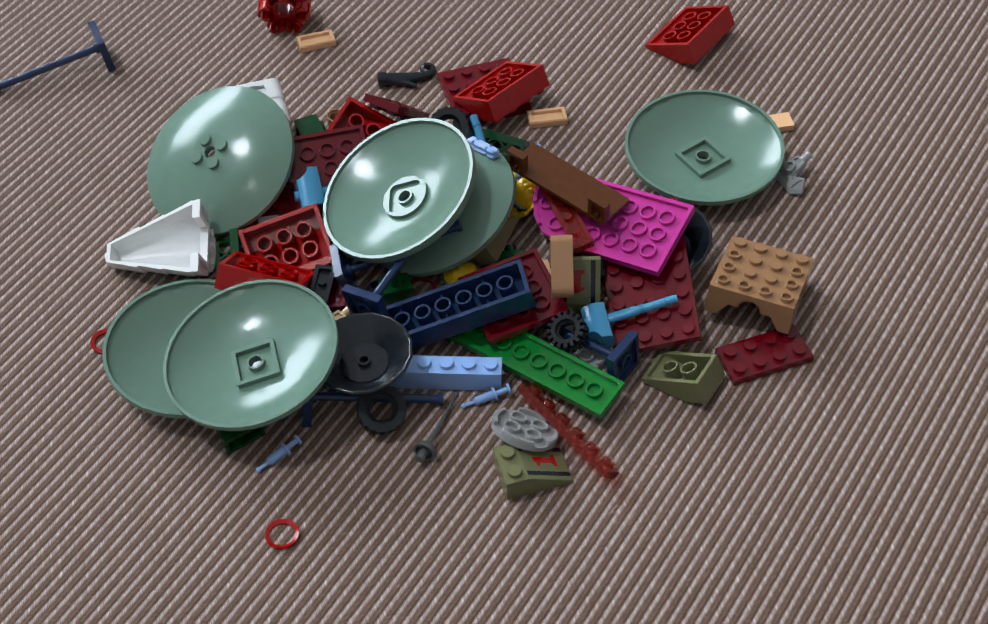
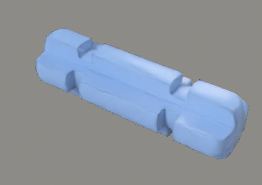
[467,136,499,160]

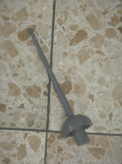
[413,392,459,463]

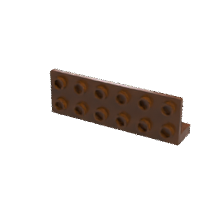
[507,143,629,225]

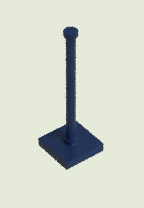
[0,20,116,92]
[329,219,463,288]
[341,256,410,316]
[541,322,640,382]
[302,392,443,427]

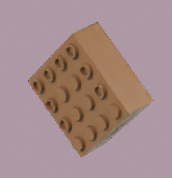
[705,236,814,334]

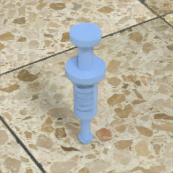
[461,383,512,409]
[256,434,302,473]

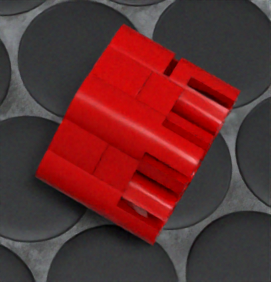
[257,0,311,34]

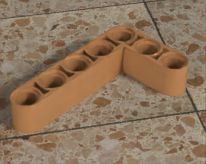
[549,235,574,298]

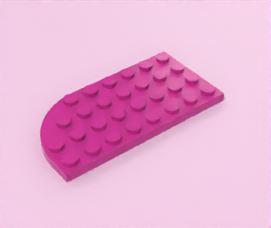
[533,177,696,277]

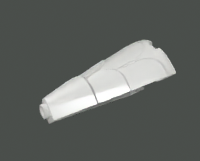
[105,199,216,277]

